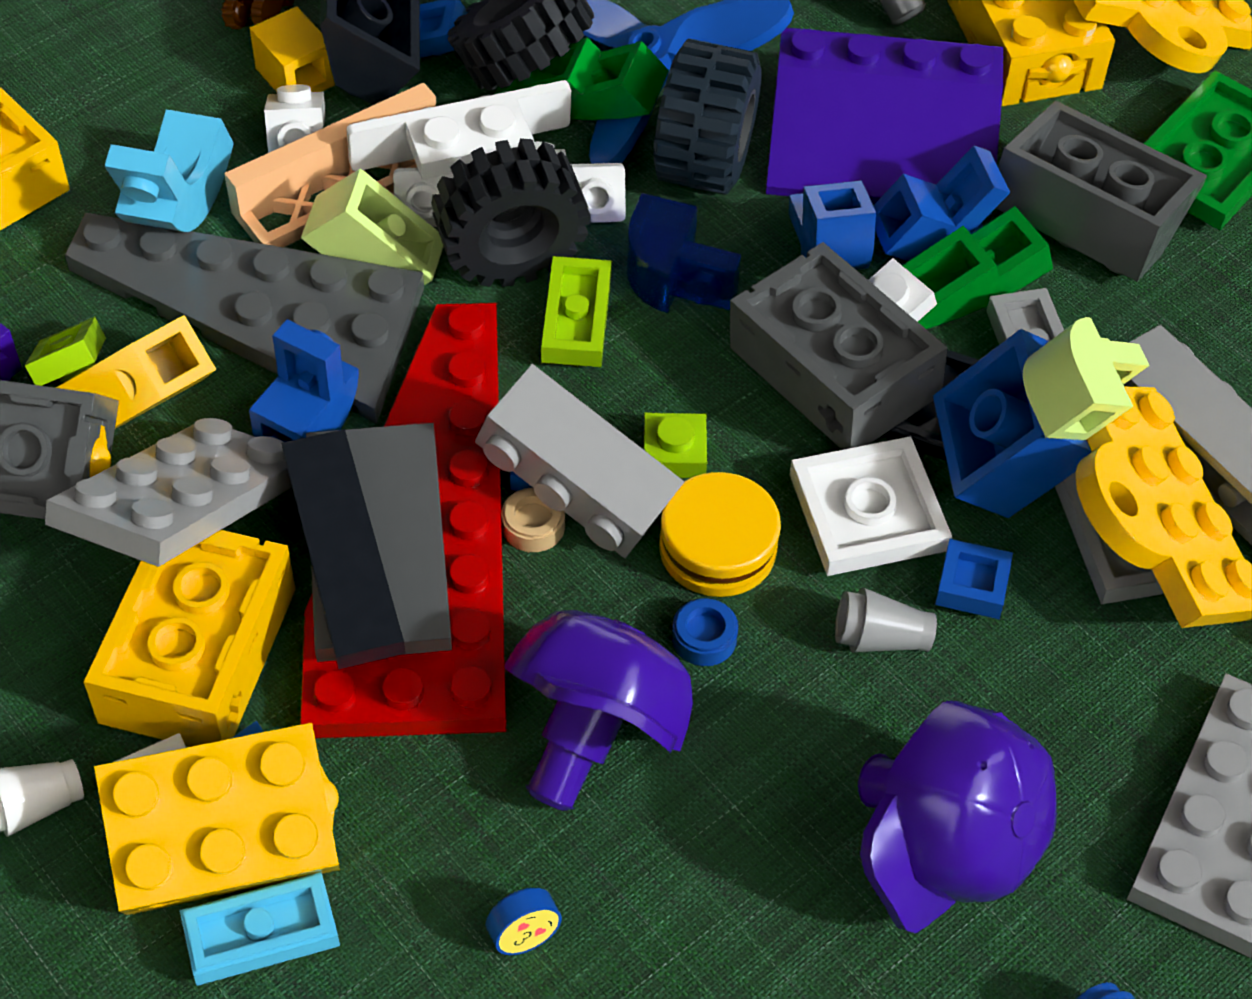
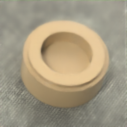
[501,488,565,552]

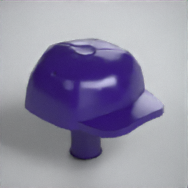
[504,610,693,811]
[858,701,1057,934]

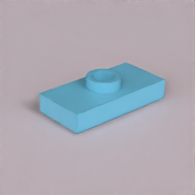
[179,872,340,986]

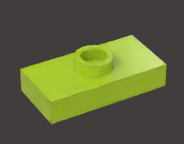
[541,256,612,367]
[25,316,106,386]

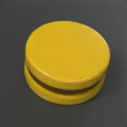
[659,472,781,597]

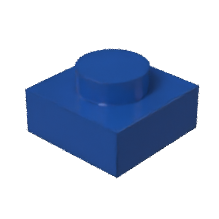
[420,0,467,58]
[935,539,1013,619]

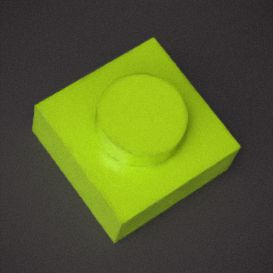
[644,413,707,478]

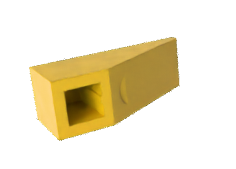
[56,315,216,429]

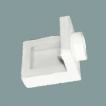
[264,84,326,153]

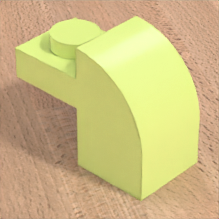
[1023,317,1150,440]

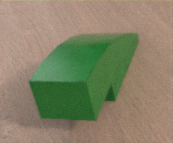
[495,37,669,120]
[902,206,1053,329]

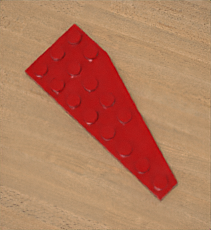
[301,303,506,738]

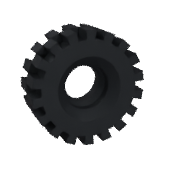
[447,0,595,90]
[431,138,591,287]

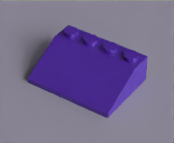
[766,28,1003,215]

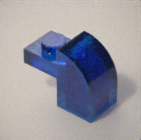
[627,193,741,313]

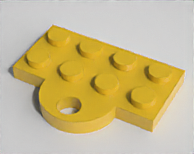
[1073,0,1252,73]
[1075,386,1252,628]

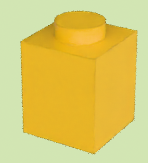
[250,6,335,92]

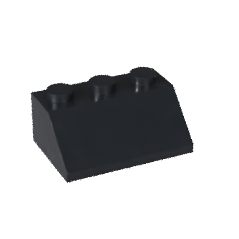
[320,0,420,105]

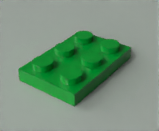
[1144,70,1252,230]

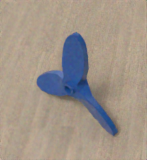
[582,0,794,164]

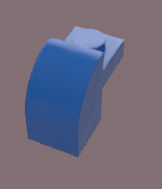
[873,145,1010,261]
[789,180,876,270]
[249,319,359,442]

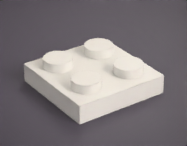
[790,436,952,576]

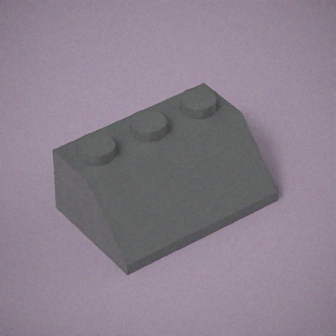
[996,100,1207,282]

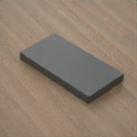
[306,423,452,662]

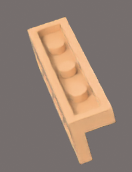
[224,82,436,247]

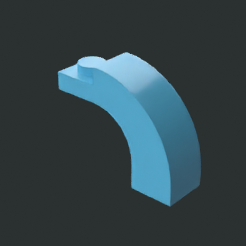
[104,109,234,232]

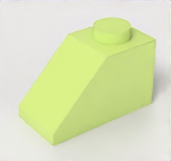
[301,168,443,285]

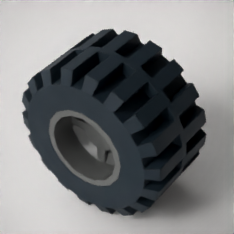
[654,39,761,195]

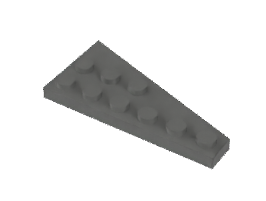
[65,212,424,424]

